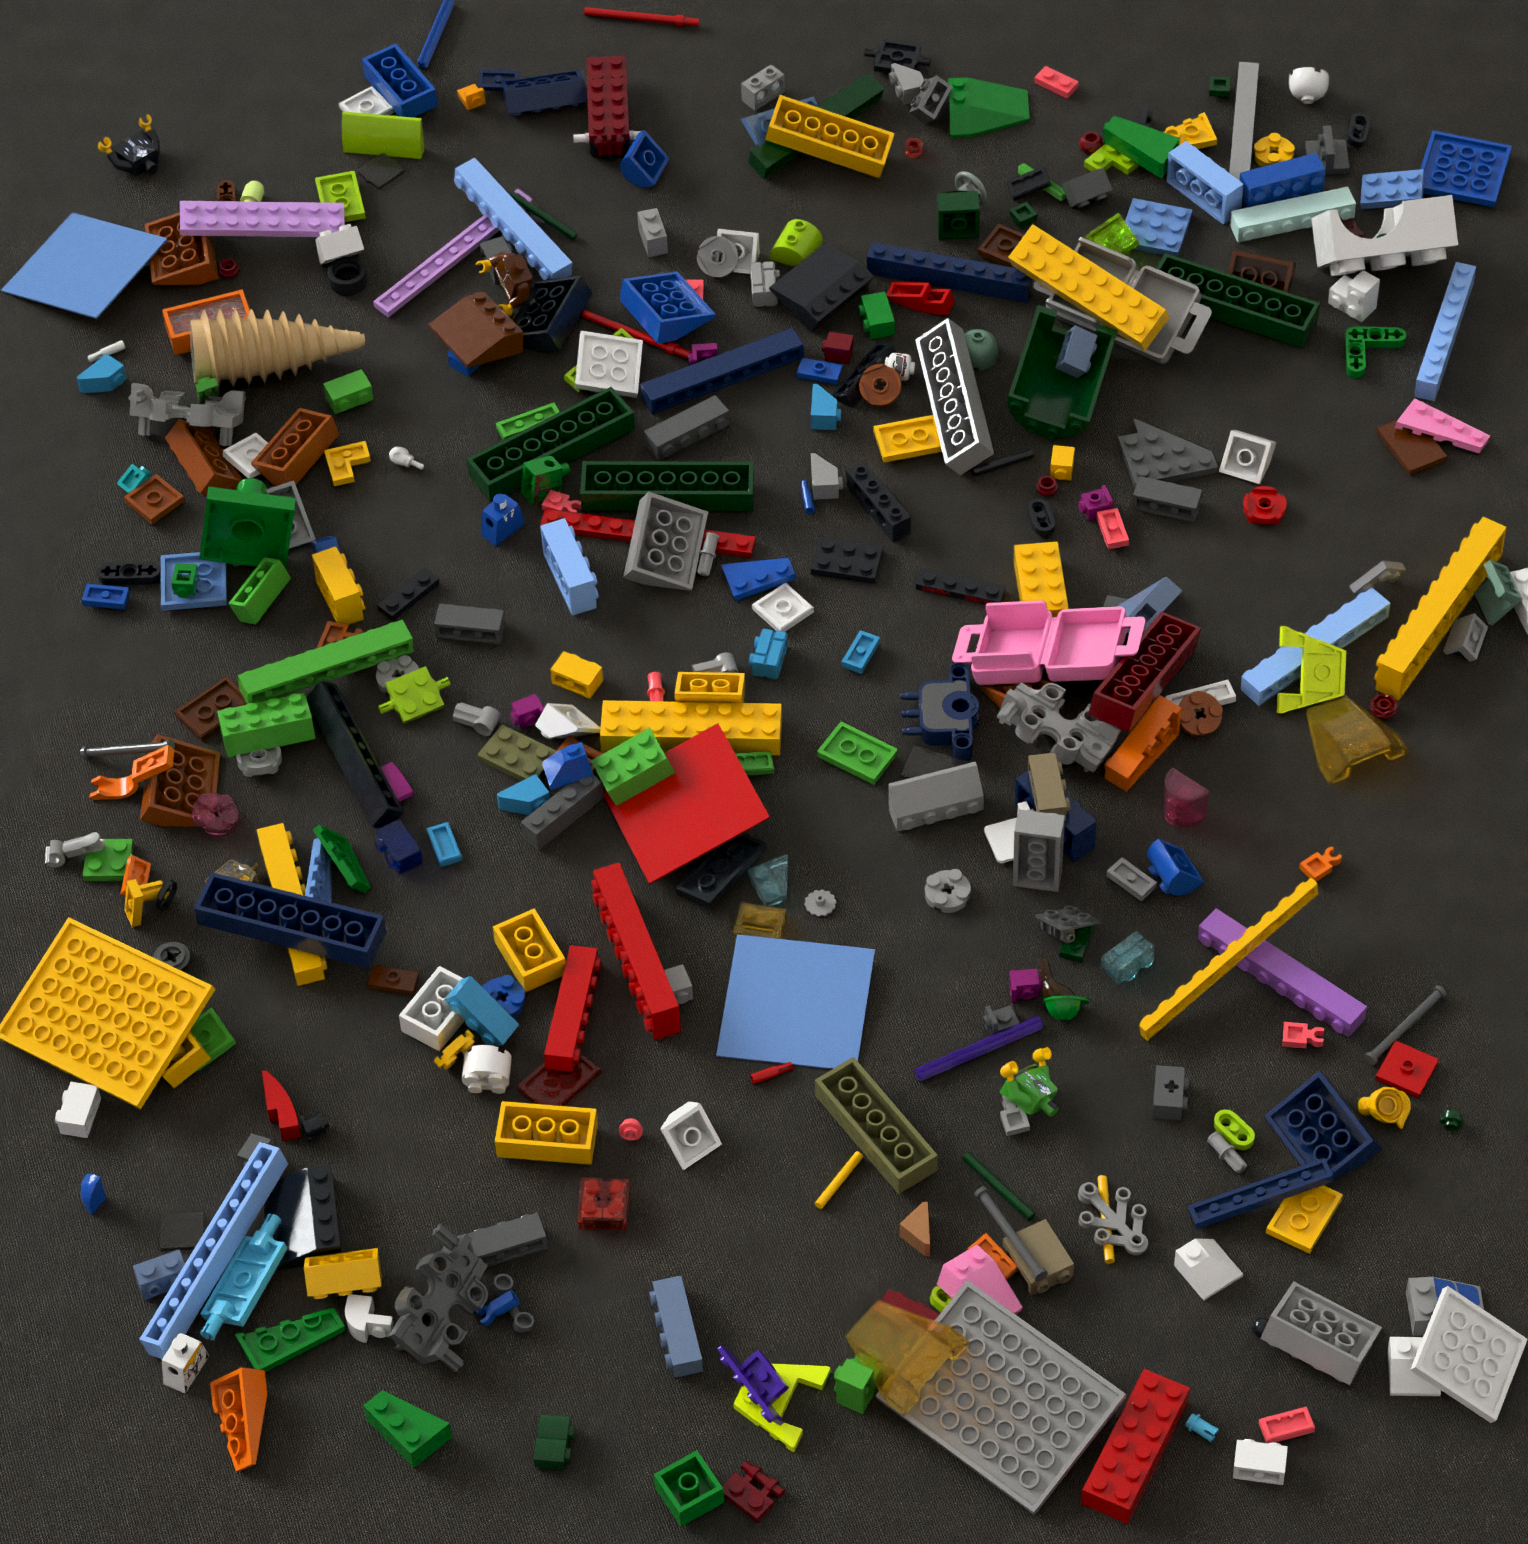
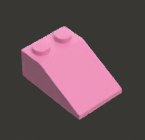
[937,1245,1023,1315]

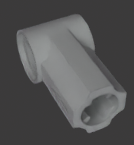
[692,652,739,673]
[453,703,501,736]

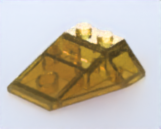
[1306,694,1409,784]
[845,1300,970,1416]

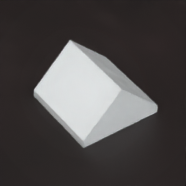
[715,229,760,274]

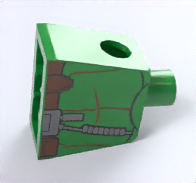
[521,456,570,505]

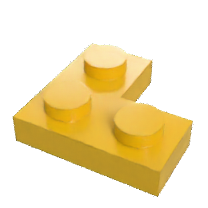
[324,441,371,486]

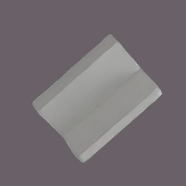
[1443,613,1488,662]

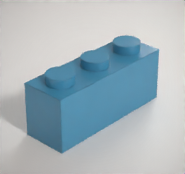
[444,976,519,1047]

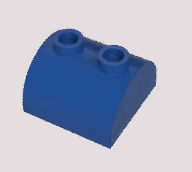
[620,130,670,187]
[1147,838,1204,896]

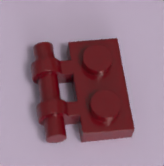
[722,1461,785,1523]

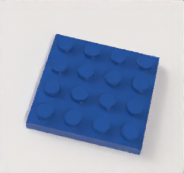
[1420,130,1512,208]

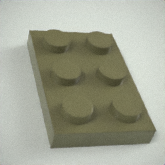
[477,724,556,781]

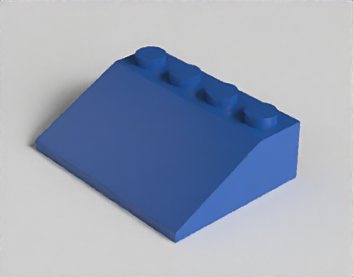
[620,272,716,344]

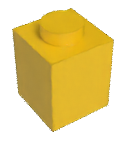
[1050,445,1075,481]

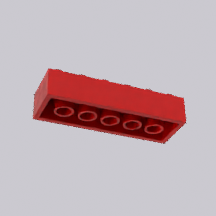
[1081,1369,1190,1524]

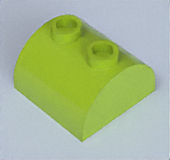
[769,219,823,267]

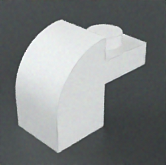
[345,1294,394,1343]

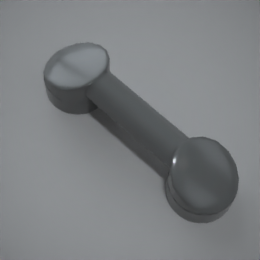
[493,1274,534,1333]

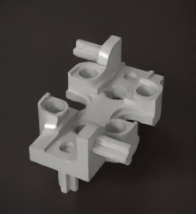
[129,383,246,446]
[996,682,1121,772]

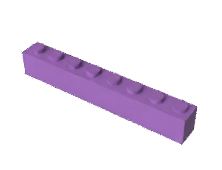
[1198,909,1367,1038]

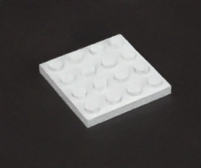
[1410,1286,1528,1423]

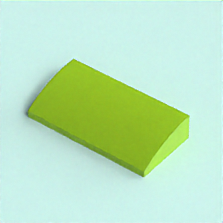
[342,111,425,159]

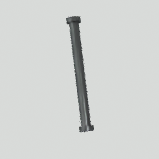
[80,739,175,759]
[1364,985,1447,1066]
[974,1186,1048,1282]

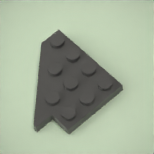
[1117,419,1218,487]

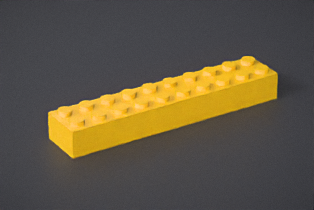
[1374,517,1507,701]

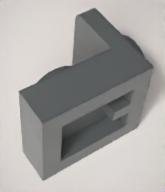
[982,1005,1020,1035]

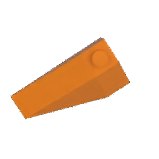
[210,1367,267,1472]

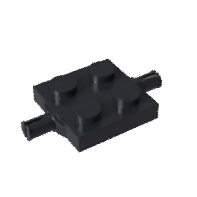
[864,39,931,74]

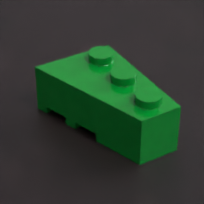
[363,1390,452,1468]

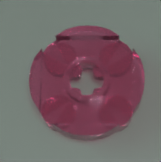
[192,793,239,835]

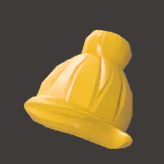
[1358,1087,1411,1129]

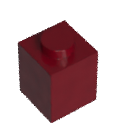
[821,332,854,364]

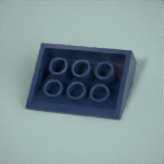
[1265,1070,1383,1179]

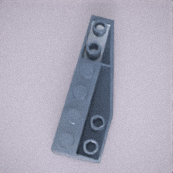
[1116,577,1182,659]

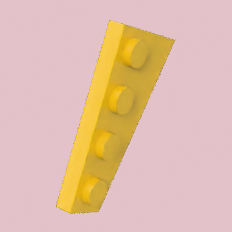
[1164,112,1217,149]

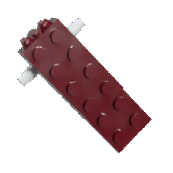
[573,56,641,161]

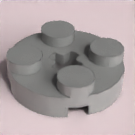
[697,236,739,277]
[376,655,419,694]
[236,746,282,777]
[925,869,971,913]

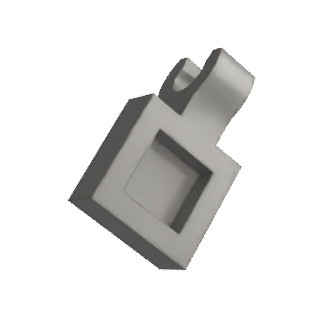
[1000,1095,1030,1136]

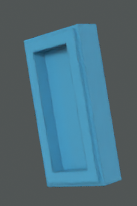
[426,822,462,867]

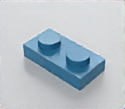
[842,630,880,674]

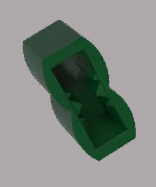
[534,1414,575,1470]

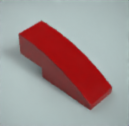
[886,282,955,316]
[262,1070,301,1141]

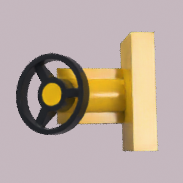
[124,879,178,927]

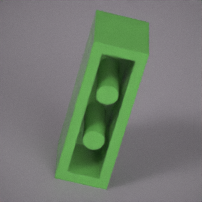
[229,557,291,624]

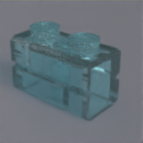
[1101,931,1155,985]

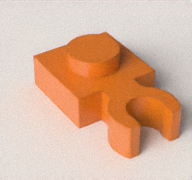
[1299,847,1342,882]

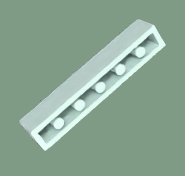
[1230,187,1356,242]

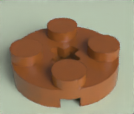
[859,364,902,407]
[1178,691,1223,737]

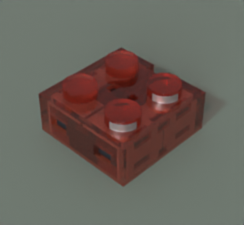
[578,1177,630,1230]

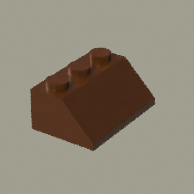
[1228,250,1296,293]

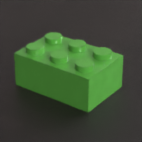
[591,728,675,806]

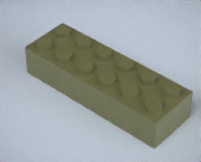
[815,1057,938,1194]

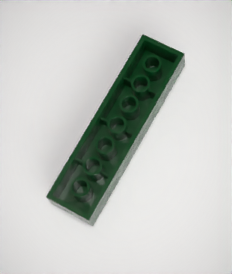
[1156,253,1320,348]
[466,387,635,502]
[580,461,755,511]

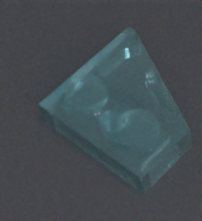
[747,854,788,908]

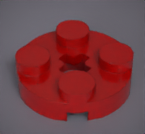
[1243,486,1287,525]

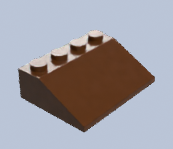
[429,291,523,368]

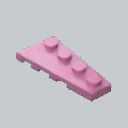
[1395,398,1490,453]

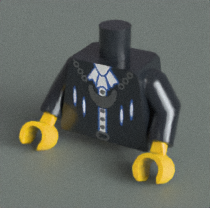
[98,114,160,176]

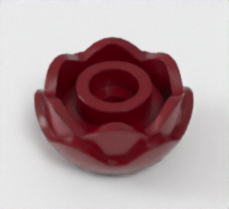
[1079,132,1104,154]
[1370,694,1398,719]

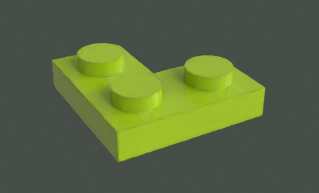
[1084,144,1139,175]

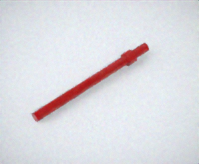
[584,7,700,27]
[581,310,692,359]

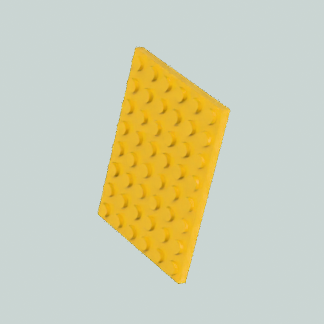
[0,917,216,1109]

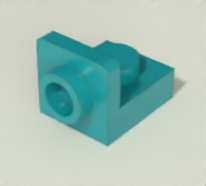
[117,463,152,493]

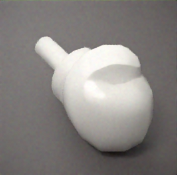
[389,447,424,470]

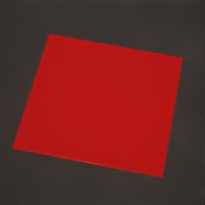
[603,723,770,884]

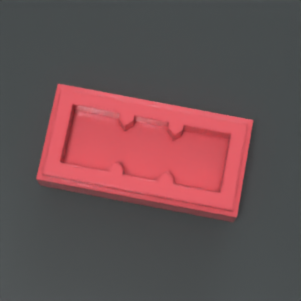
[1259,1406,1315,1444]

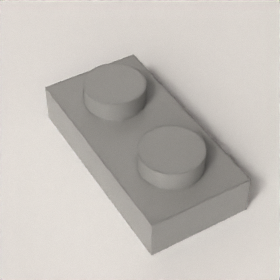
[1107,857,1157,901]

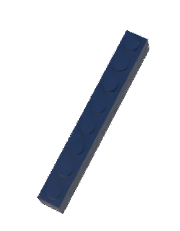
[867,242,1032,303]
[641,328,804,415]

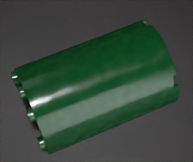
[1007,305,1118,440]

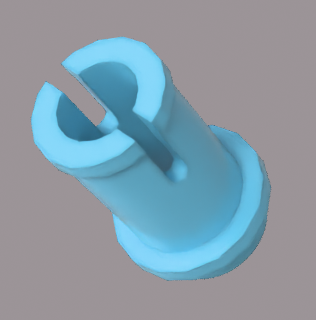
[1185,1413,1219,1443]

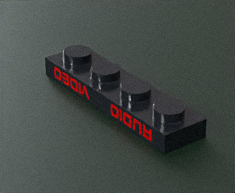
[916,568,1006,605]

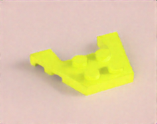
[1277,626,1346,713]
[734,1364,831,1452]

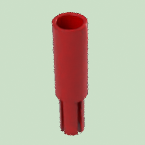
[750,1062,793,1084]

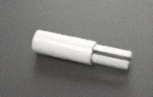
[88,340,125,362]

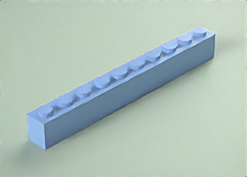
[139,1142,288,1359]

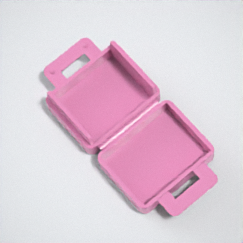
[952,600,1145,685]

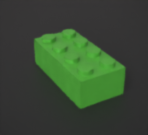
[217,693,316,757]

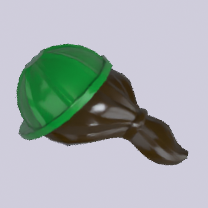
[1039,957,1090,1021]

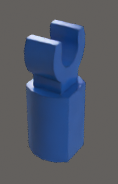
[476,1290,520,1326]

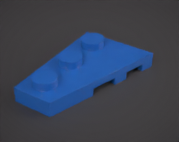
[721,558,797,601]

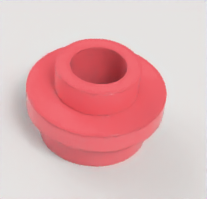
[619,1118,643,1141]

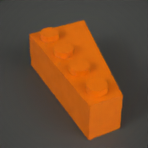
[1104,695,1182,792]

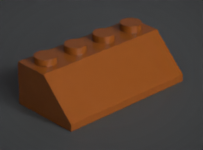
[251,408,340,486]
[165,419,244,496]

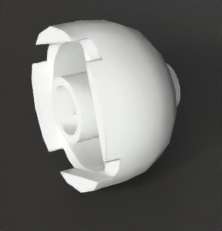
[1289,67,1329,104]

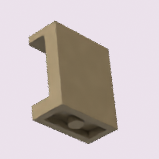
[1002,1219,1074,1295]

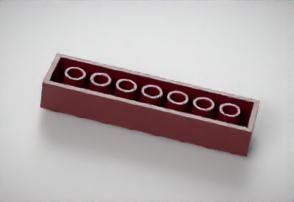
[1088,611,1201,732]

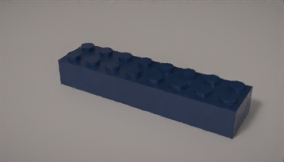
[194,872,387,968]

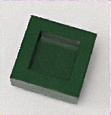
[1209,76,1230,97]
[1009,202,1038,228]

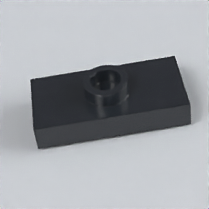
[1006,166,1052,201]

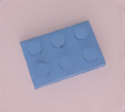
[1360,169,1425,209]

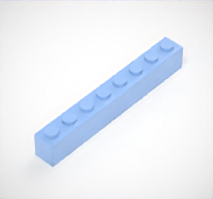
[454,158,572,280]
[1414,262,1476,401]
[1241,588,1390,706]

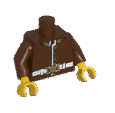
[476,251,533,317]

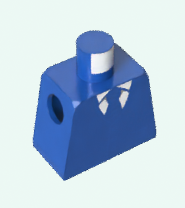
[481,494,525,546]

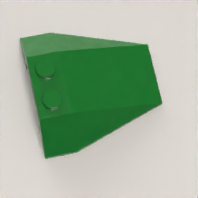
[947,78,1030,138]

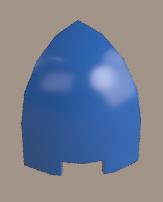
[80,1174,106,1215]

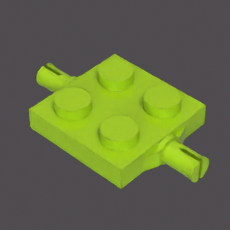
[378,666,451,724]

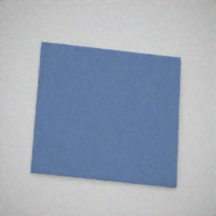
[1,212,168,319]
[716,934,875,1069]

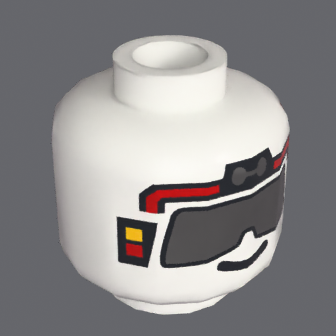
[885,353,915,381]

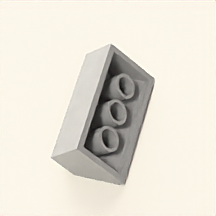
[889,762,984,832]

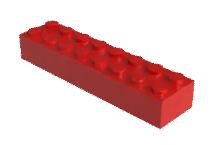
[591,863,681,1040]

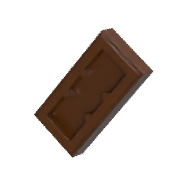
[368,965,419,995]

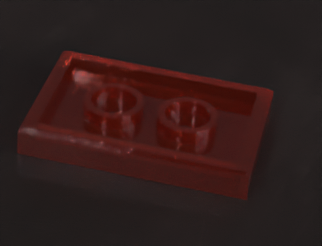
[517,1054,601,1106]

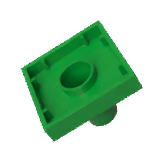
[199,478,296,569]

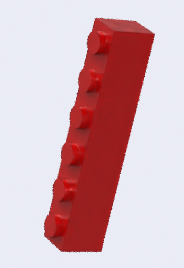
[544,945,602,1072]

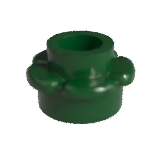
[1440,1110,1464,1131]

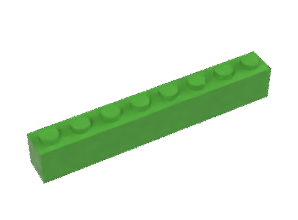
[238,620,413,704]

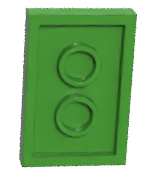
[817,721,898,785]

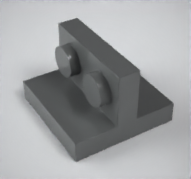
[1305,125,1350,175]

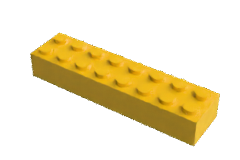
[1008,224,1169,351]
[600,700,782,756]

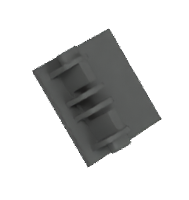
[1035,906,1100,943]

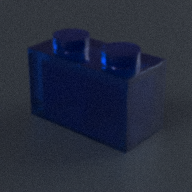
[375,819,423,875]

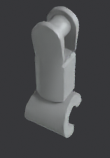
[45,832,105,868]

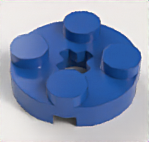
[482,975,526,1018]

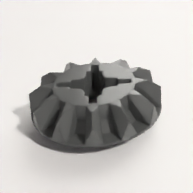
[153,942,191,971]

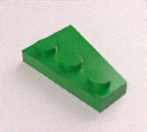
[313,824,371,893]

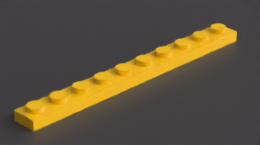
[1139,878,1318,1041]

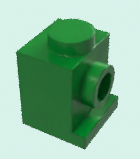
[171,563,200,598]

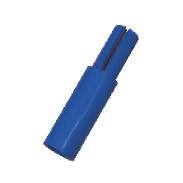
[801,480,815,514]

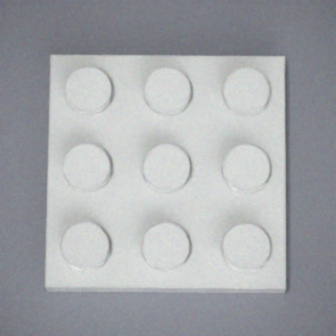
[574,331,643,398]

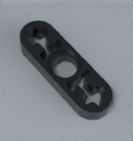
[98,563,161,585]

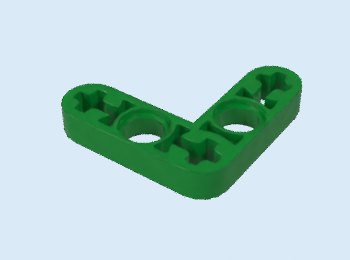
[1345,327,1406,379]

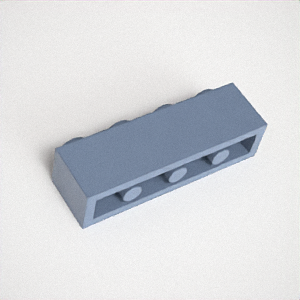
[649,1276,703,1378]

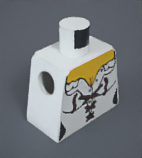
[162,1333,209,1393]

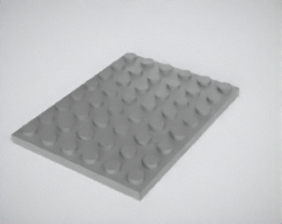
[875,1280,1127,1515]

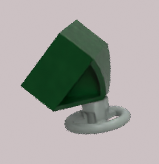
[937,171,987,240]

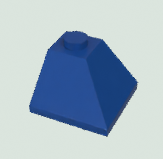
[542,742,593,790]

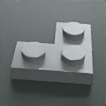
[1350,561,1406,594]

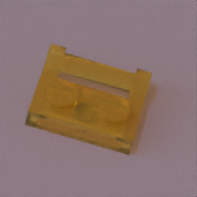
[733,902,787,939]

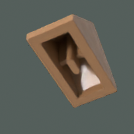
[900,1202,930,1257]

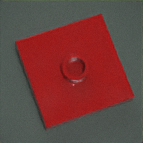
[1375,1040,1439,1099]

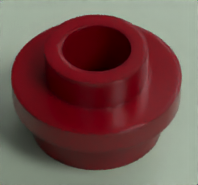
[218,259,239,278]
[1036,476,1058,496]

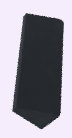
[832,343,897,407]

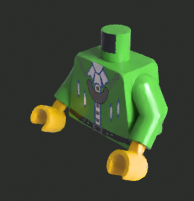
[1000,1047,1059,1117]

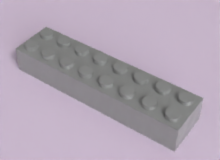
[916,318,994,475]

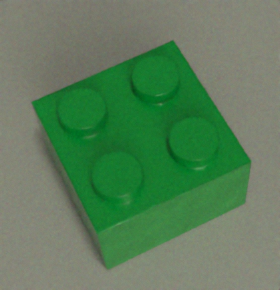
[654,1450,724,1527]

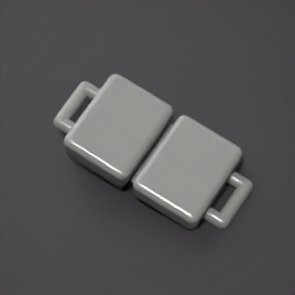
[1034,237,1212,364]

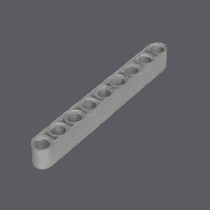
[1229,62,1259,180]

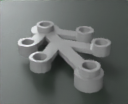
[1078,1182,1148,1255]

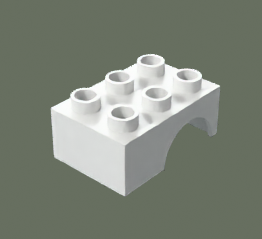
[1311,195,1458,276]

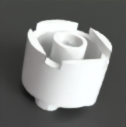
[462,1045,512,1094]

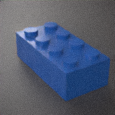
[362,43,438,118]
[1240,153,1326,209]

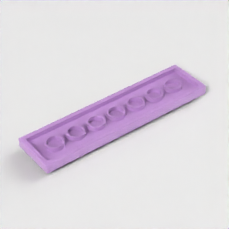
[180,201,345,237]

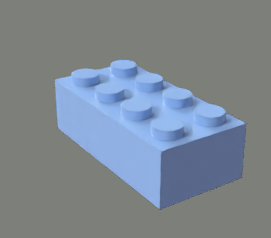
[1167,141,1243,225]
[540,518,599,616]

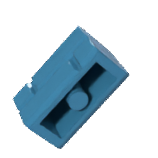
[749,628,788,680]

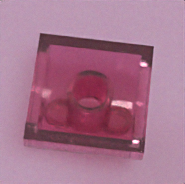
[1163,768,1209,827]

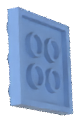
[1118,198,1193,257]
[161,552,227,611]

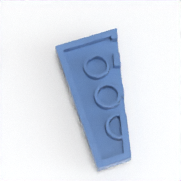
[741,96,819,146]
[305,838,332,903]

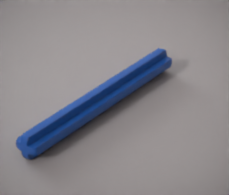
[417,0,454,69]

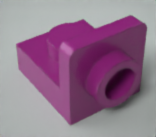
[688,343,718,366]

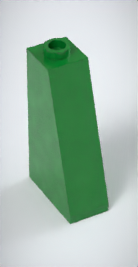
[1103,115,1180,178]

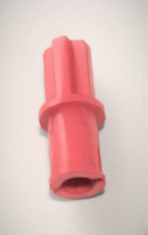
[647,672,665,702]

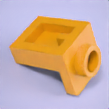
[457,84,486,110]

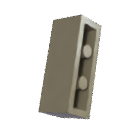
[1028,752,1070,821]

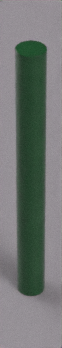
[509,191,578,240]
[962,1152,1035,1221]

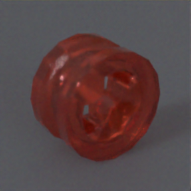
[905,138,923,158]

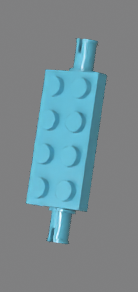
[200,1214,288,1340]

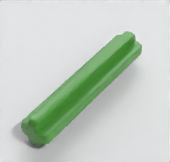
[1018,163,1066,201]

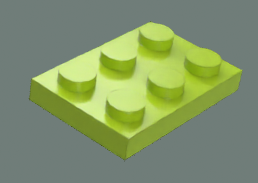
[315,171,366,222]

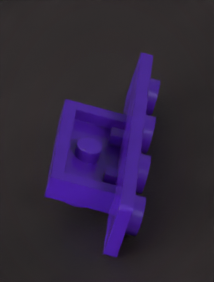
[717,1345,789,1426]

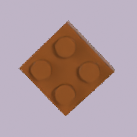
[124,474,185,525]

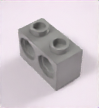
[741,65,785,111]

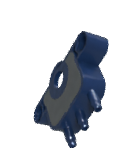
[900,663,979,762]

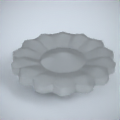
[804,889,836,917]

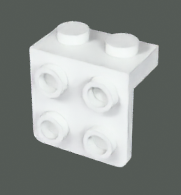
[984,801,1034,863]

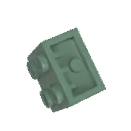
[1474,560,1522,625]

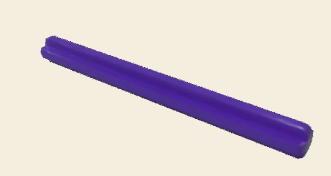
[915,1016,1043,1081]

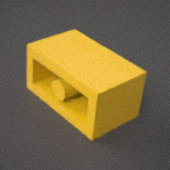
[550,651,603,699]

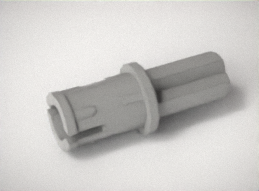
[697,532,720,576]
[1207,1131,1247,1174]

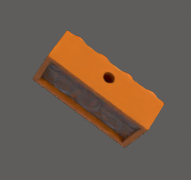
[162,289,250,355]

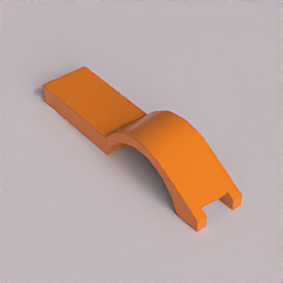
[90,745,174,800]

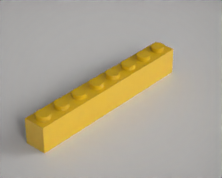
[257,823,327,986]

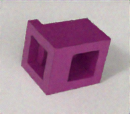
[1078,485,1113,521]
[510,694,544,729]
[1009,969,1043,1003]

